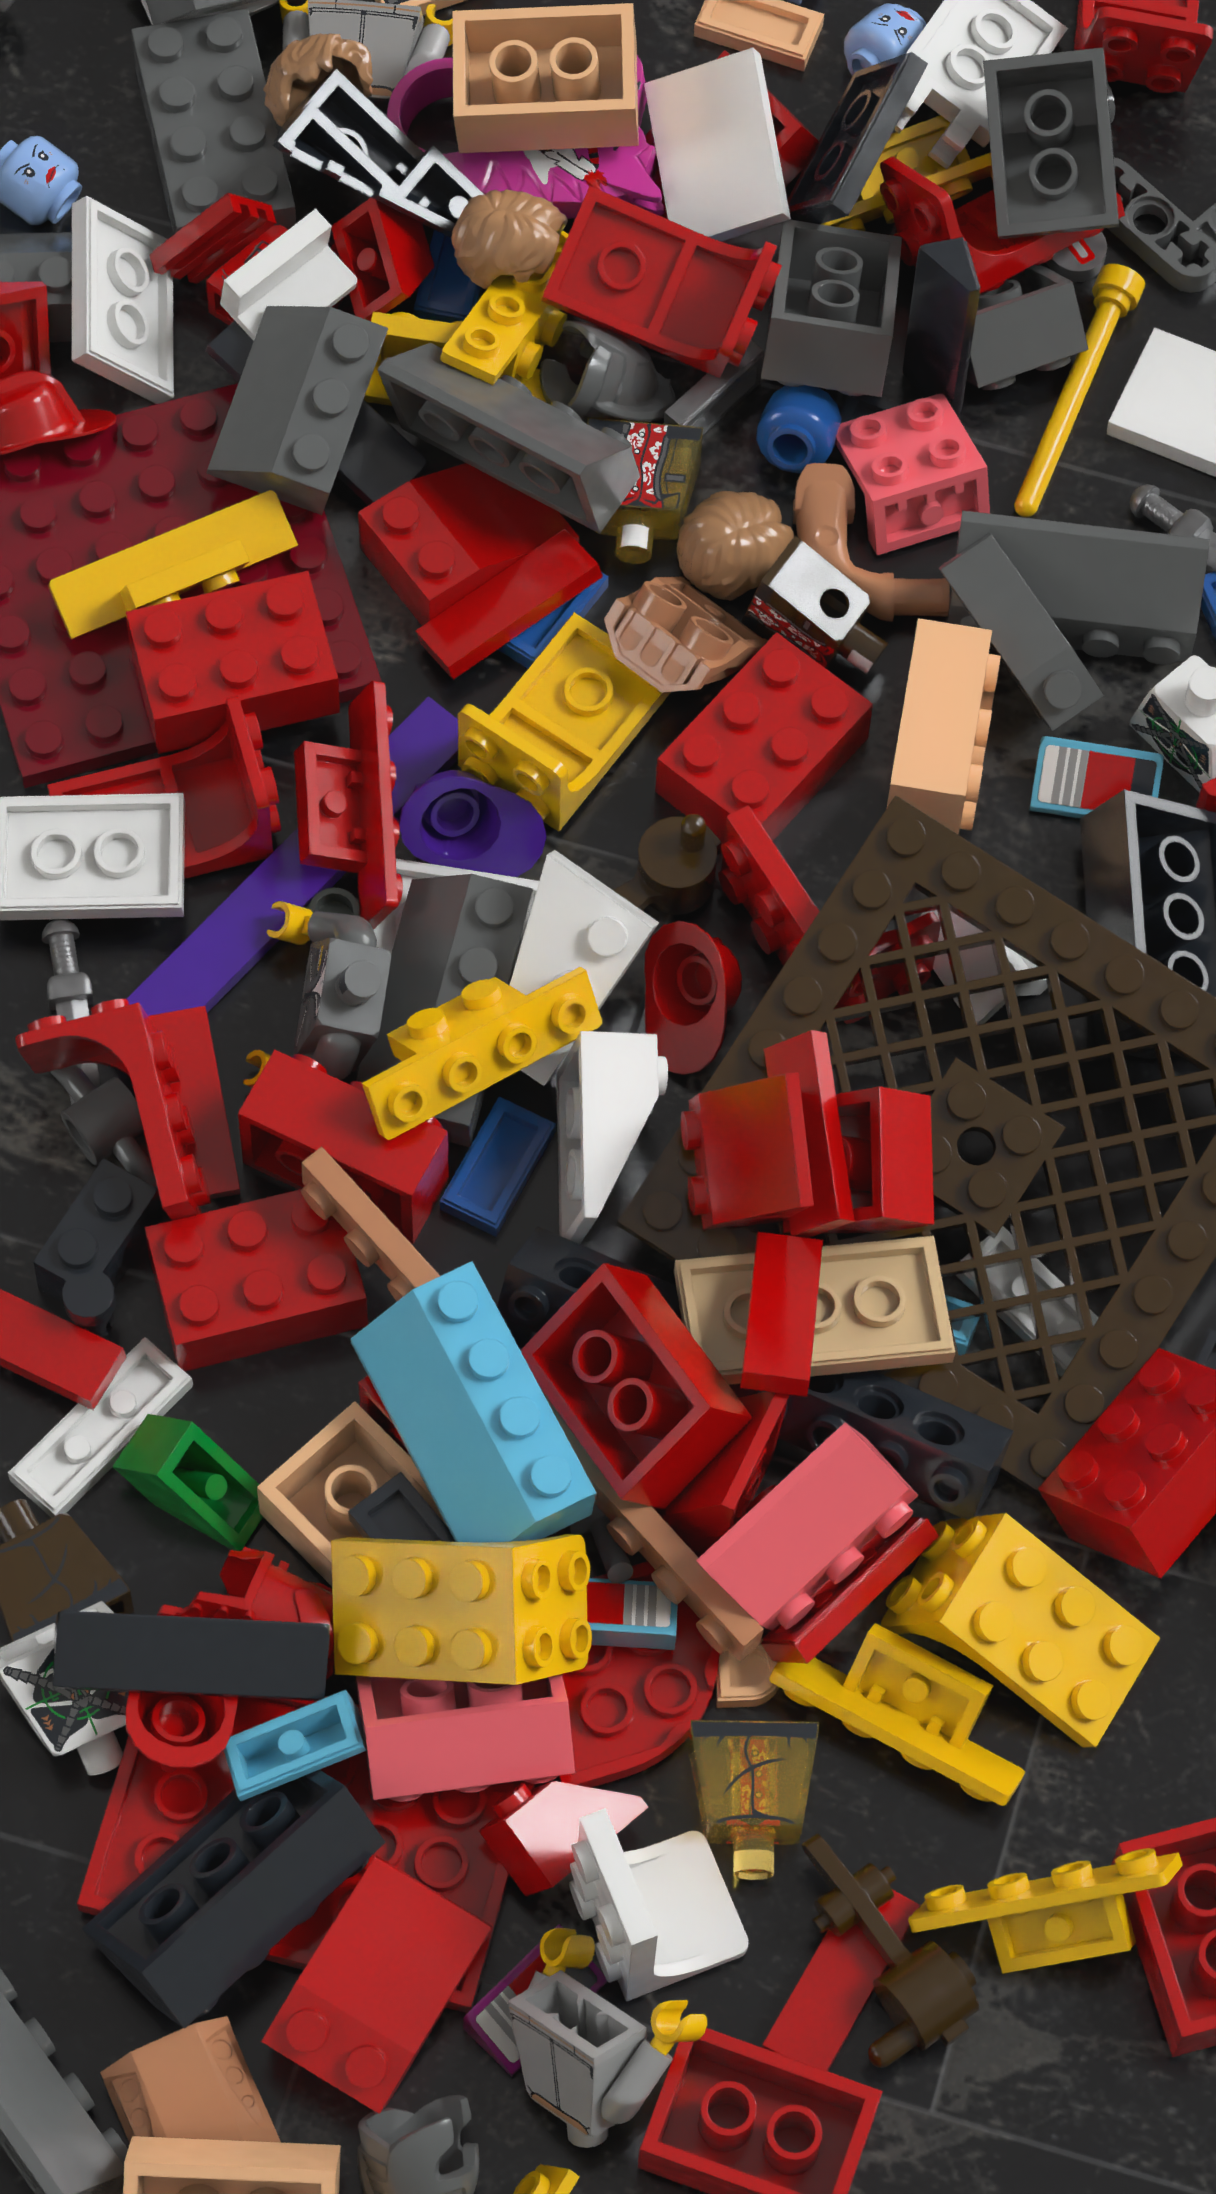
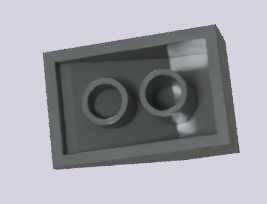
[983,48,1119,240]

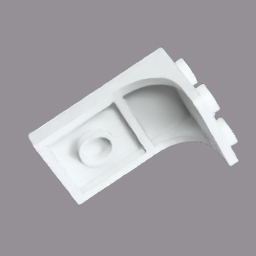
[569,1808,748,2001]

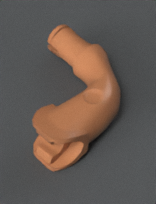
[793,463,950,622]

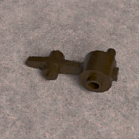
[613,814,722,915]
[801,1834,979,2068]

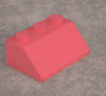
[696,1422,918,1631]
[356,1674,575,1802]

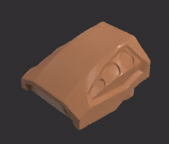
[604,577,768,693]
[100,2016,281,2145]

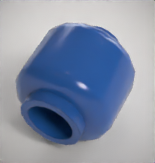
[756,385,842,474]

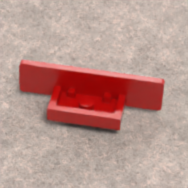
[294,680,403,930]

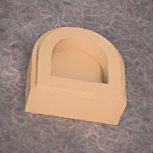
[715,1639,779,1708]

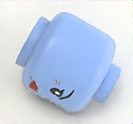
[844,3,926,76]
[0,136,82,225]

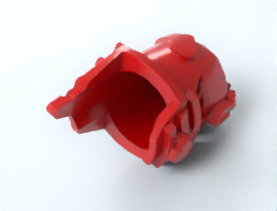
[157,1546,334,1680]

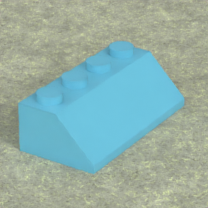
[351,1261,596,1542]

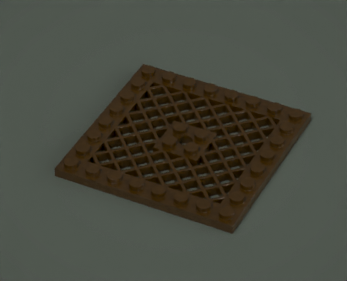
[617,795,1216,1499]

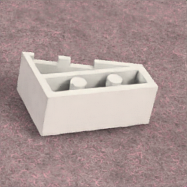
[510,850,659,1086]

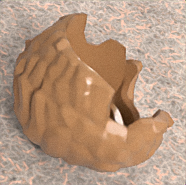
[263,33,373,127]
[451,189,568,289]
[677,491,794,601]

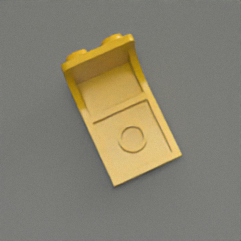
[458,612,671,831]
[881,1513,1160,1748]
[331,1534,592,1685]

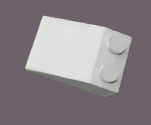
[556,1031,668,1244]

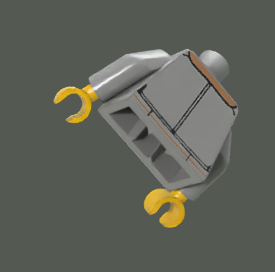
[279,0,457,110]
[508,1928,707,2148]

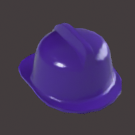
[399,770,546,877]

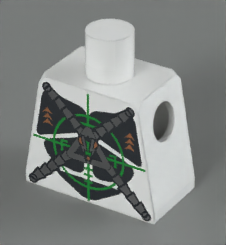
[1129,655,1216,793]
[0,1601,129,1775]

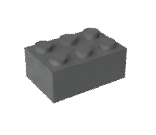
[761,220,902,397]

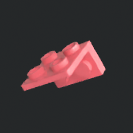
[835,394,990,555]

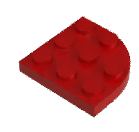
[557,1548,720,1788]

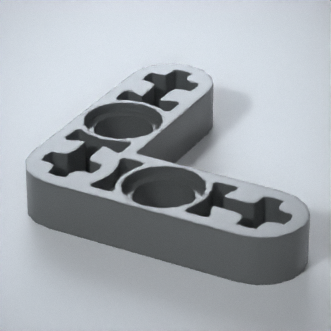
[1107,157,1216,293]

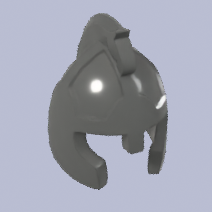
[539,321,676,425]
[357,2095,479,2194]

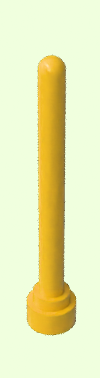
[1014,264,1145,517]

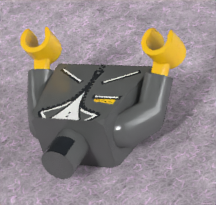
[243,901,391,1088]

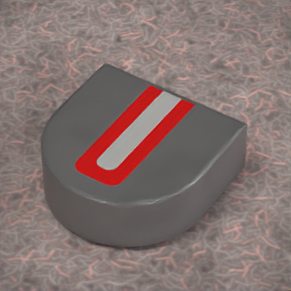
[1045,232,1107,282]

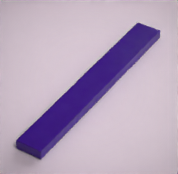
[127,696,458,1016]

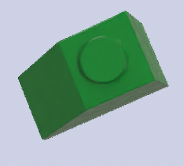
[112,1414,263,1551]

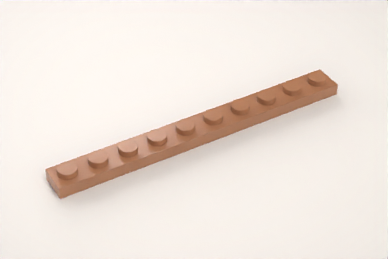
[301,1146,764,1662]

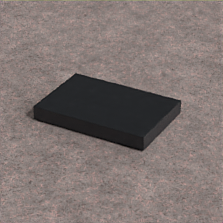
[782,52,928,224]

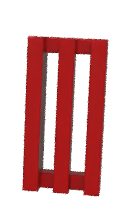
[149,193,277,284]

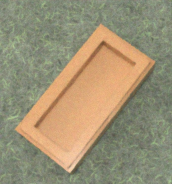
[694,0,824,72]

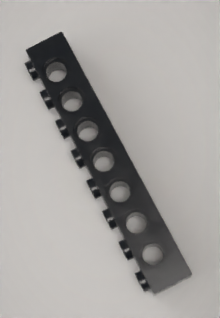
[497,1226,1014,1520]

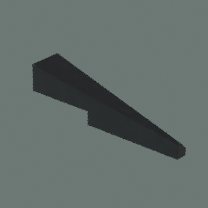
[272,69,483,238]

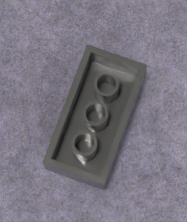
[131,8,296,257]

